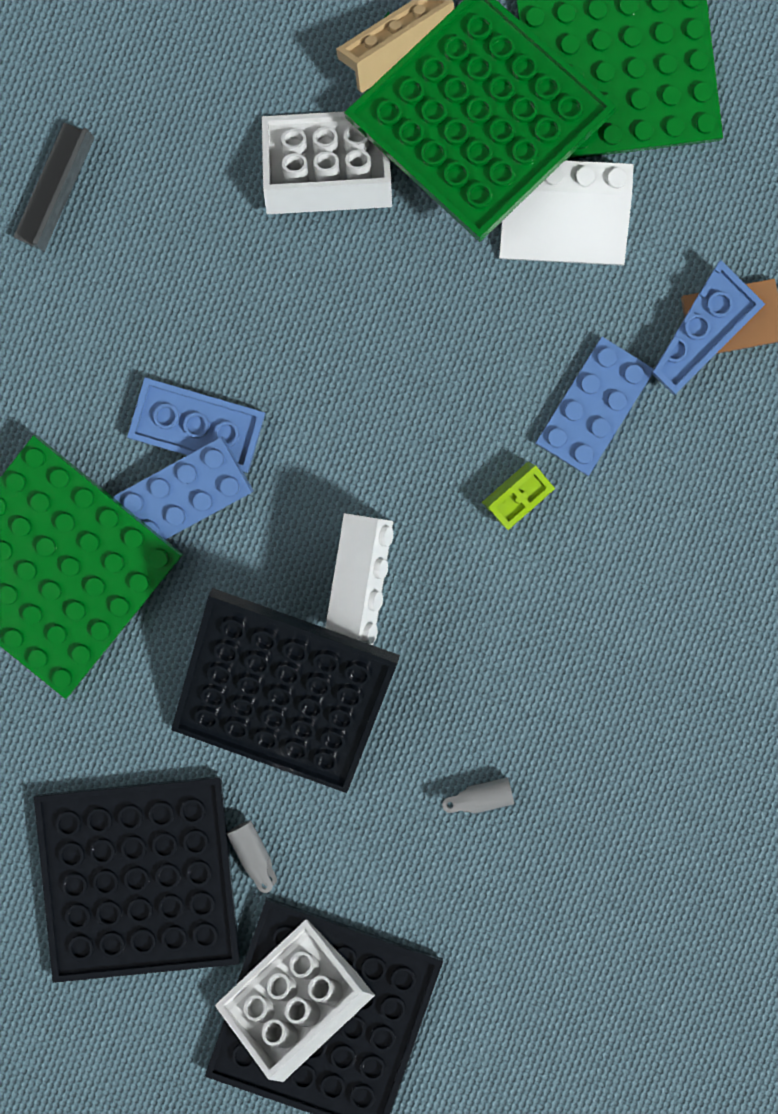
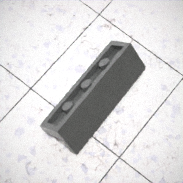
[14,123,94,252]

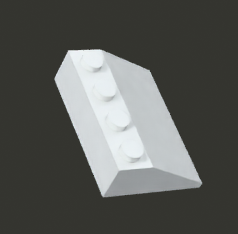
[262,111,392,214]
[499,160,634,266]
[325,513,394,645]
[215,920,375,1082]

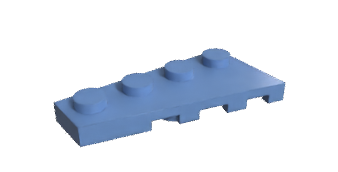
[652,259,765,395]

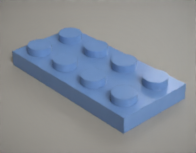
[535,337,654,476]
[127,377,266,473]
[113,436,254,540]

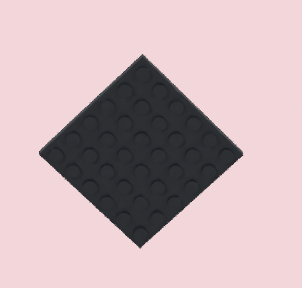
[171,588,400,793]
[34,776,240,983]
[204,897,443,1114]

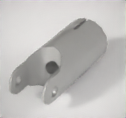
[442,777,514,814]
[226,820,277,893]

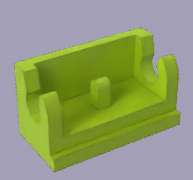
[481,461,555,530]

